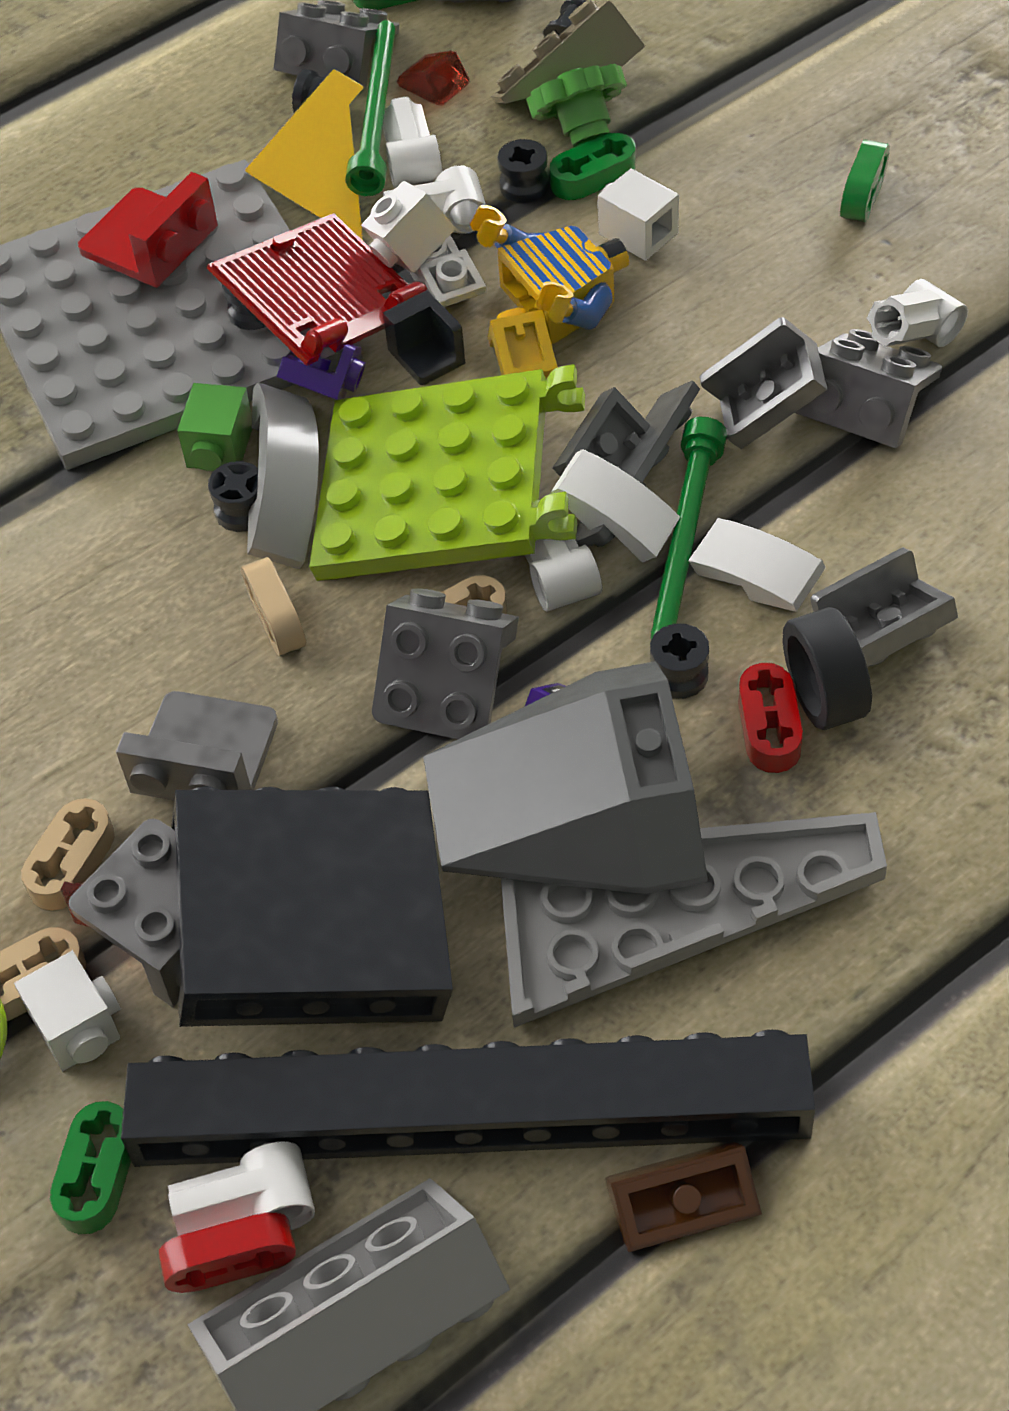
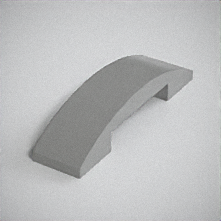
[247,382,319,569]

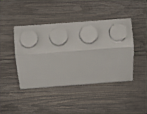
[187,1178,510,1411]

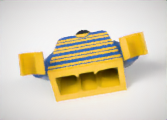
[470,205,630,344]

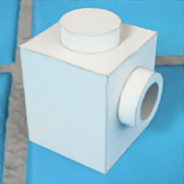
[597,168,679,261]
[361,181,456,273]
[14,950,121,1072]

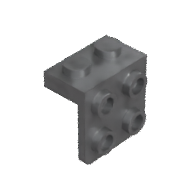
[273,0,400,88]
[795,329,942,448]
[372,589,519,739]
[116,691,278,801]
[69,819,181,1007]

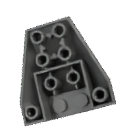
[423,661,707,894]

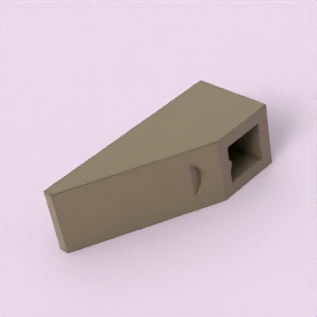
[491,0,645,103]

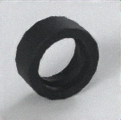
[782,607,872,730]

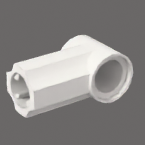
[383,97,442,188]
[383,166,486,234]
[867,279,968,347]
[525,500,602,612]
[168,1142,315,1236]

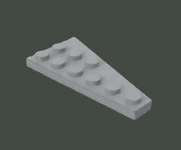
[501,812,887,1028]

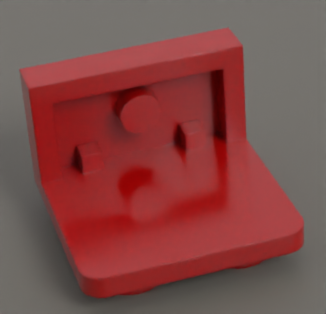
[78,171,218,288]

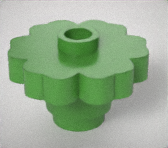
[526,63,627,147]

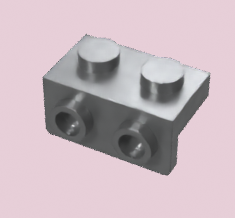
[699,317,827,449]
[811,547,958,667]

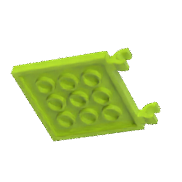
[309,364,585,581]

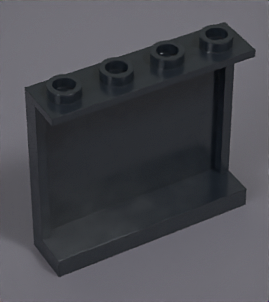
[171,786,453,1027]

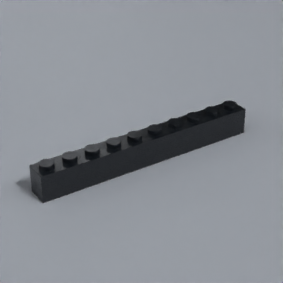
[121,1029,815,1167]

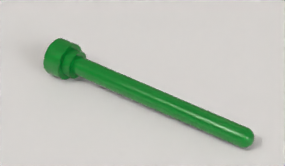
[345,20,396,196]
[650,416,728,640]

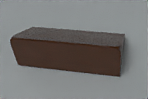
[605,1142,762,1252]

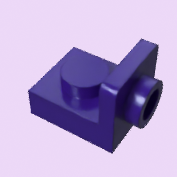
[276,344,366,400]

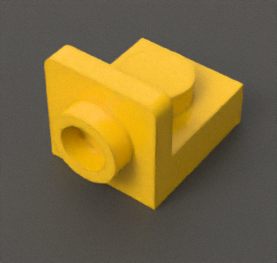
[487,307,558,378]

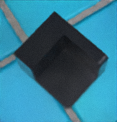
[383,290,466,385]

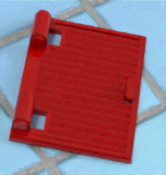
[207,213,428,366]

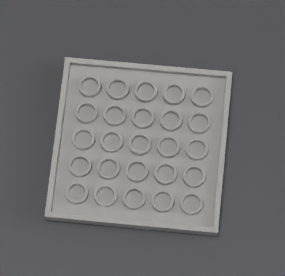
[0,159,363,470]

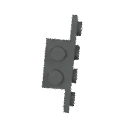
[552,380,700,547]

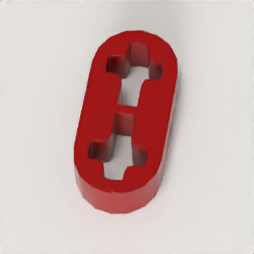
[738,662,803,773]
[159,1212,296,1293]

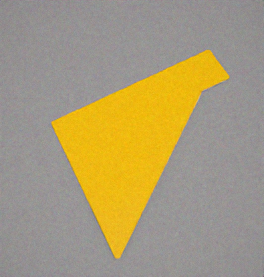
[245,69,364,240]

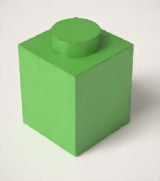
[177,383,252,471]

